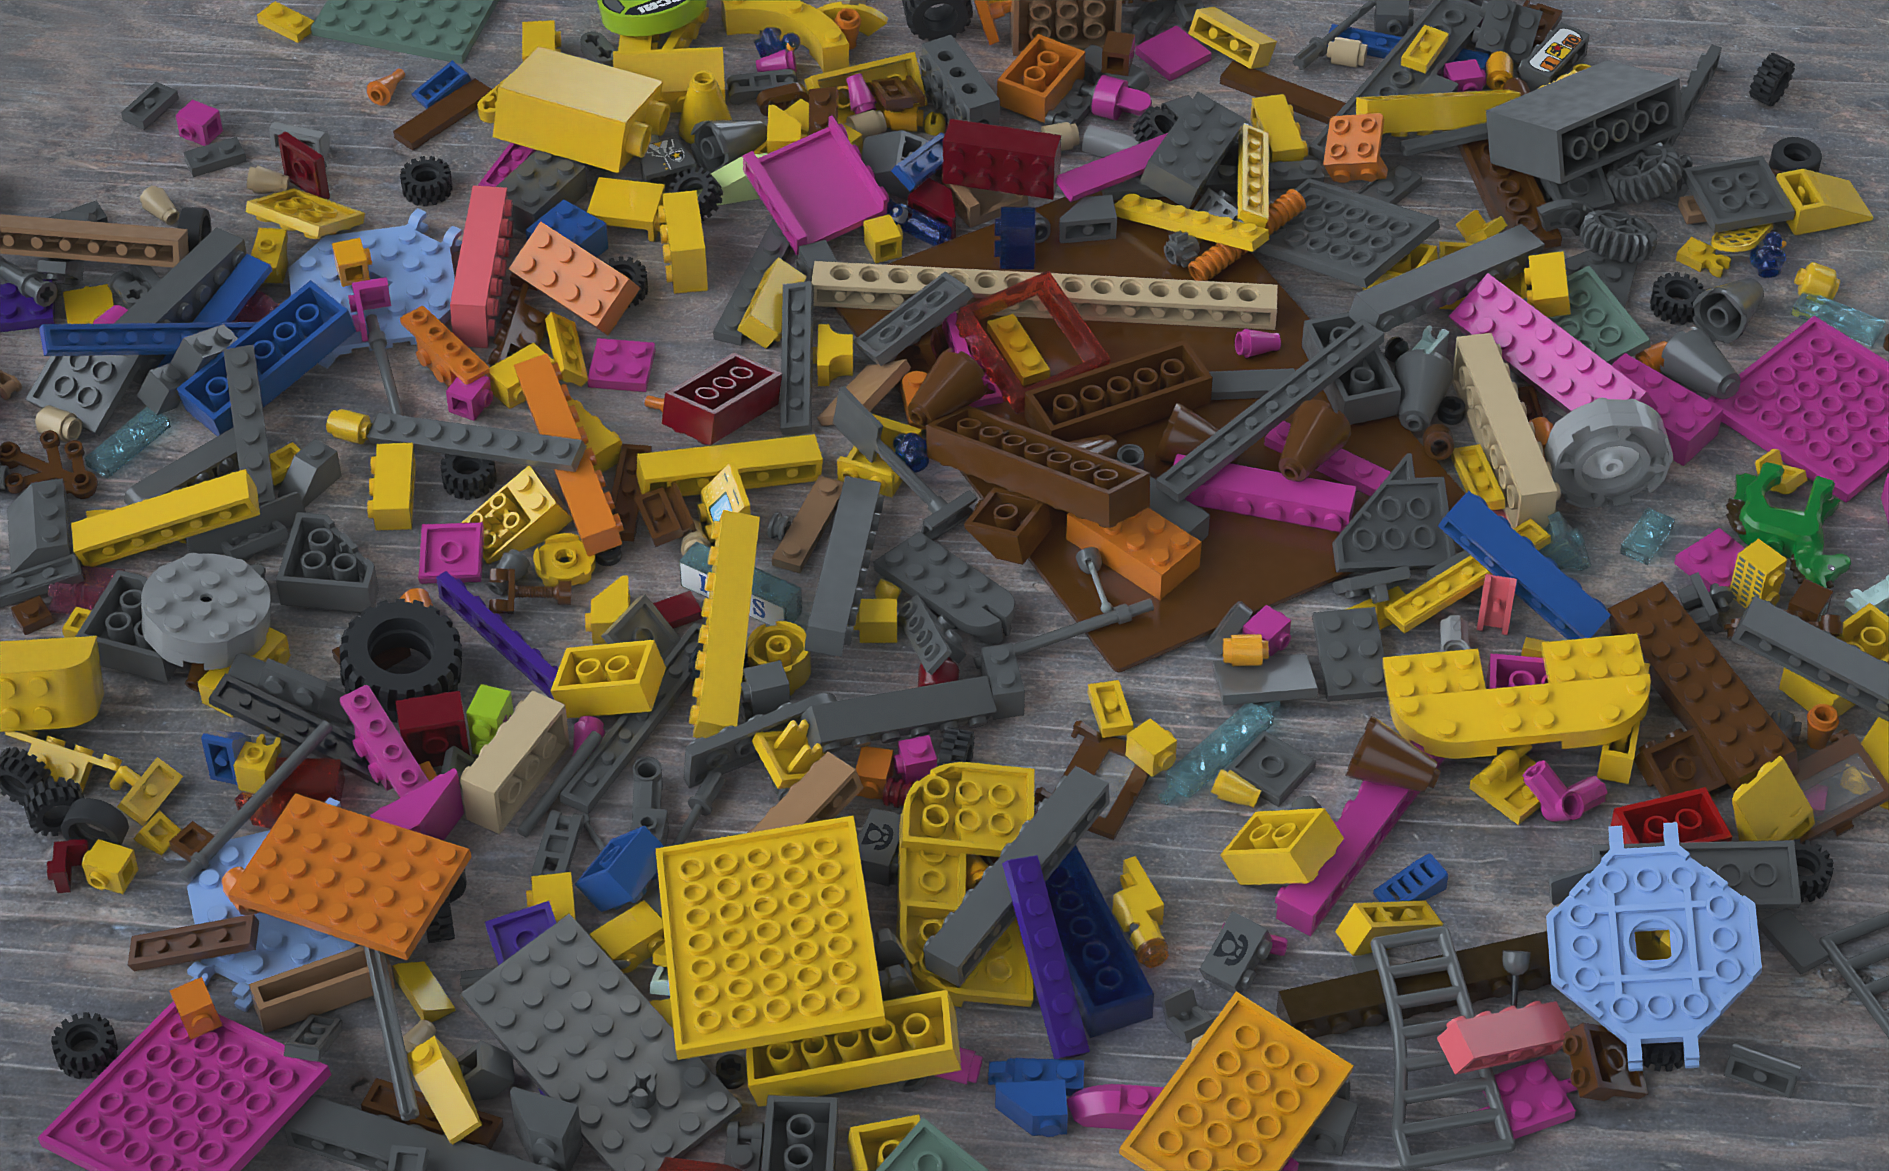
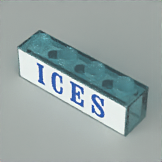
[679,542,802,626]

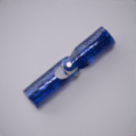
[884,197,952,246]

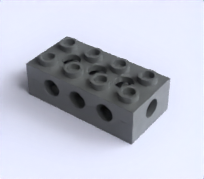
[919,35,1000,126]

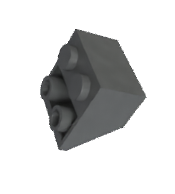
[861,130,928,200]

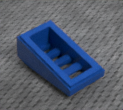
[411,60,471,109]
[1373,853,1448,902]

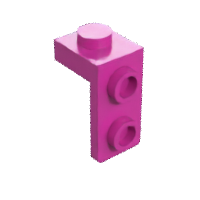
[348,277,391,342]

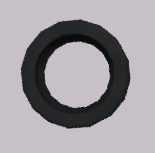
[177,207,212,253]
[61,798,129,850]

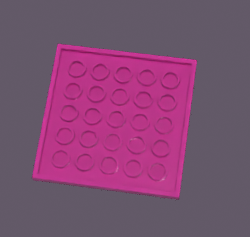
[1707,316,1889,503]
[37,1001,332,1171]

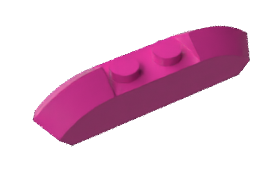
[1067,1084,1164,1130]

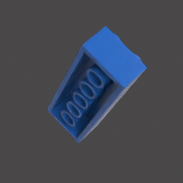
[176,280,356,436]

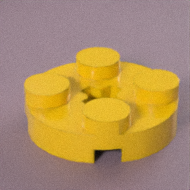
[533,533,596,588]

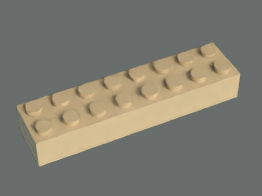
[1452,333,1561,536]

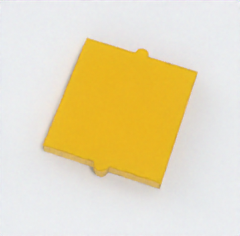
[63,284,114,324]

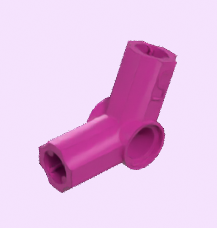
[1522,761,1608,822]

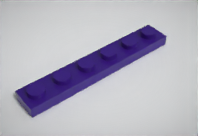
[436,571,559,700]
[1002,855,1090,1059]

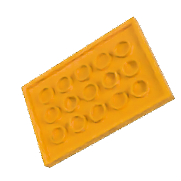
[1119,991,1354,1171]

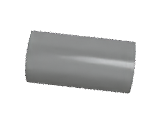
[269,122,330,158]
[1082,124,1142,158]

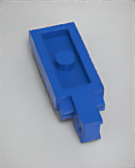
[988,1058,1084,1096]

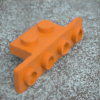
[400,306,490,387]

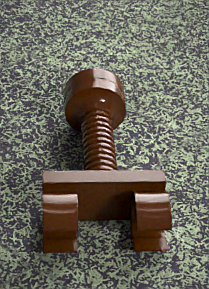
[489,568,572,614]

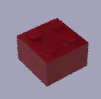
[396,691,470,767]

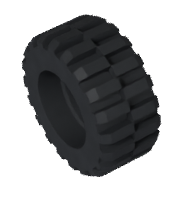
[340,599,462,723]

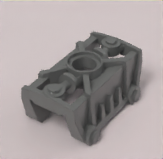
[873,929,917,1001]

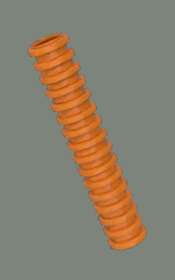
[1188,189,1306,281]

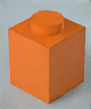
[855,746,894,799]
[170,977,223,1040]

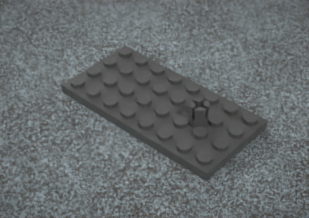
[460,913,742,1171]

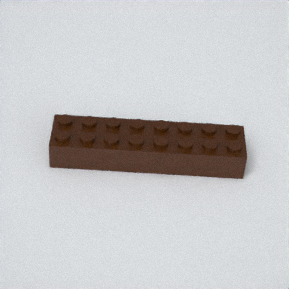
[926,405,1150,528]
[1607,581,1799,792]

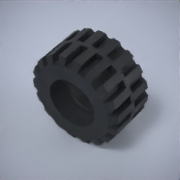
[902,0,973,41]

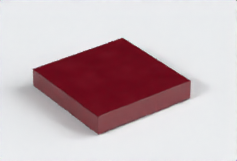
[278,131,330,200]

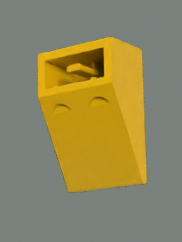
[1776,169,1874,236]
[461,466,573,564]
[1732,756,1815,841]

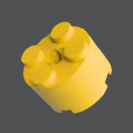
[747,621,811,696]

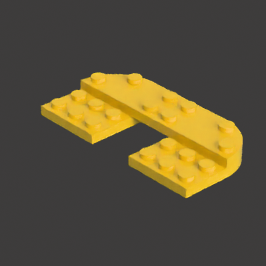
[1382,633,1651,759]
[896,762,1035,1007]

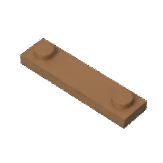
[772,475,844,573]

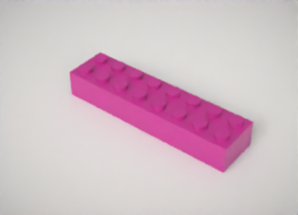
[1449,273,1659,414]

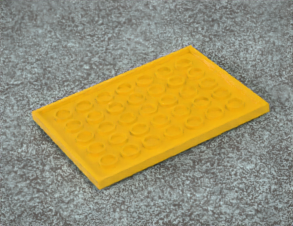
[655,815,886,1060]

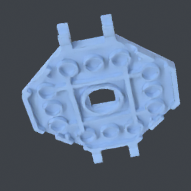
[288,208,462,368]
[187,797,361,1012]
[1546,822,1762,1071]

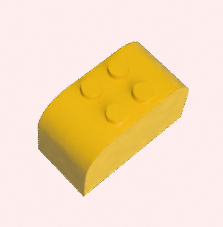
[0,636,104,732]

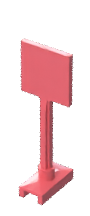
[1477,509,1517,635]

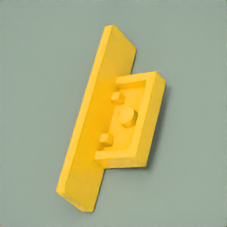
[5,730,122,792]

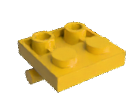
[1469,744,1541,825]

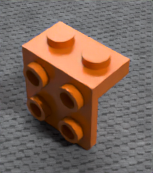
[1323,113,1388,183]

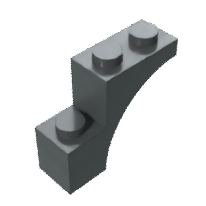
[37,211,97,285]
[137,324,238,415]

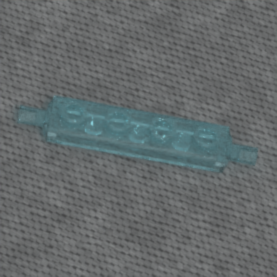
[1158,701,1281,805]

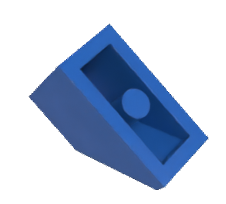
[201,730,252,785]
[995,1080,1068,1137]

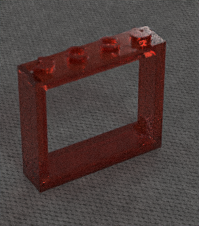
[955,270,1111,415]

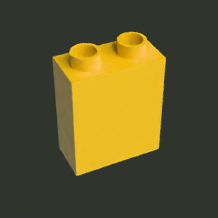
[493,46,670,173]

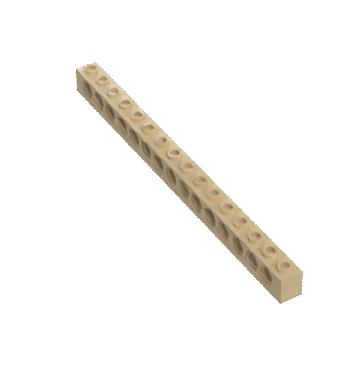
[812,261,1278,330]

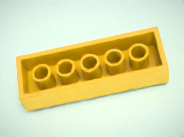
[746,990,962,1107]

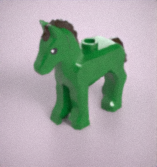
[1726,462,1851,589]

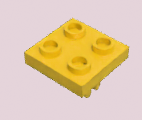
[751,719,825,789]

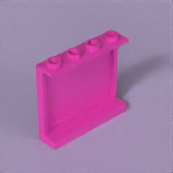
[743,115,889,255]

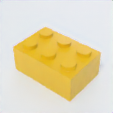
[658,190,708,294]
[551,640,666,719]
[1220,808,1344,885]

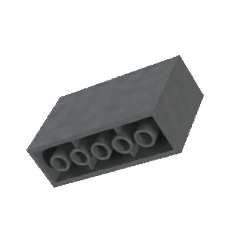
[1486,60,1683,184]

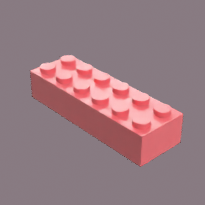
[450,185,514,348]

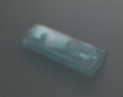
[1791,292,1886,347]
[84,407,171,479]

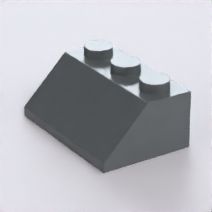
[7,478,73,574]

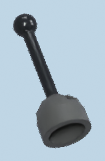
[1502,950,1530,1008]

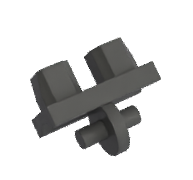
[1677,572,1734,634]

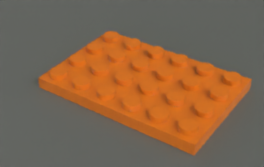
[228,793,472,960]

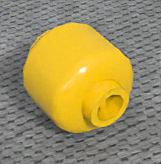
[1794,262,1840,304]

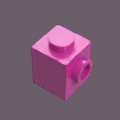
[1443,59,1486,92]
[176,99,223,146]
[446,376,493,421]
[1242,605,1291,656]
[893,735,937,784]

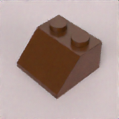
[964,487,1052,565]

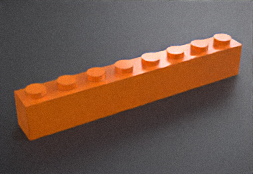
[514,353,624,557]

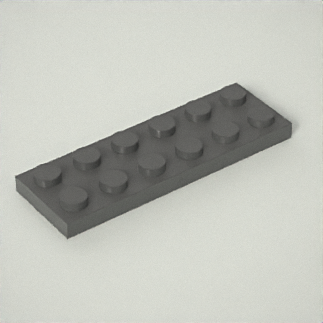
[1591,840,1801,909]

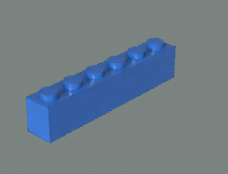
[1438,490,1611,640]

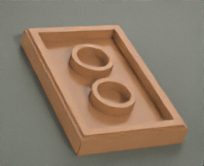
[817,359,911,426]

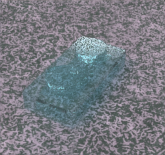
[1620,507,1675,565]

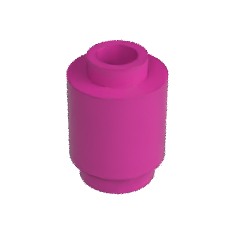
[935,1047,983,1085]

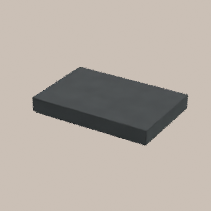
[1213,654,1318,705]

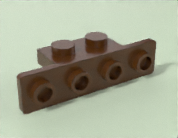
[487,281,548,367]

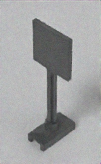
[833,386,977,541]

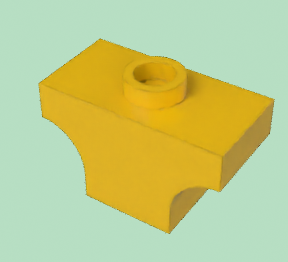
[251,228,289,284]
[813,324,853,386]

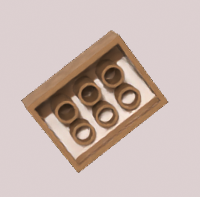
[1010,0,1122,56]

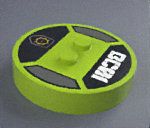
[597,0,707,36]

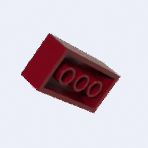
[943,119,1061,200]
[662,352,782,446]

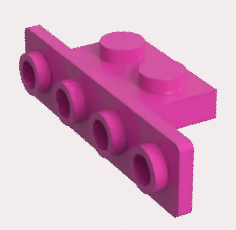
[340,685,429,798]

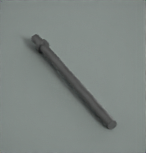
[179,720,333,883]

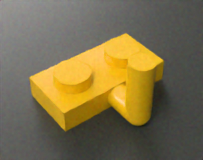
[109,757,183,827]

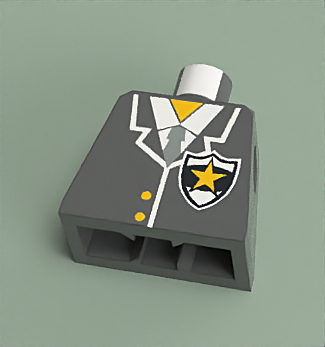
[639,135,697,192]

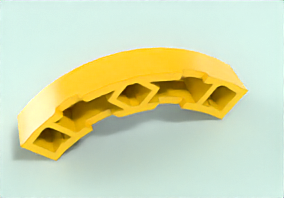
[721,0,849,73]

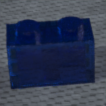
[994,207,1035,269]

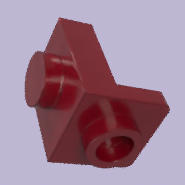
[47,839,90,893]

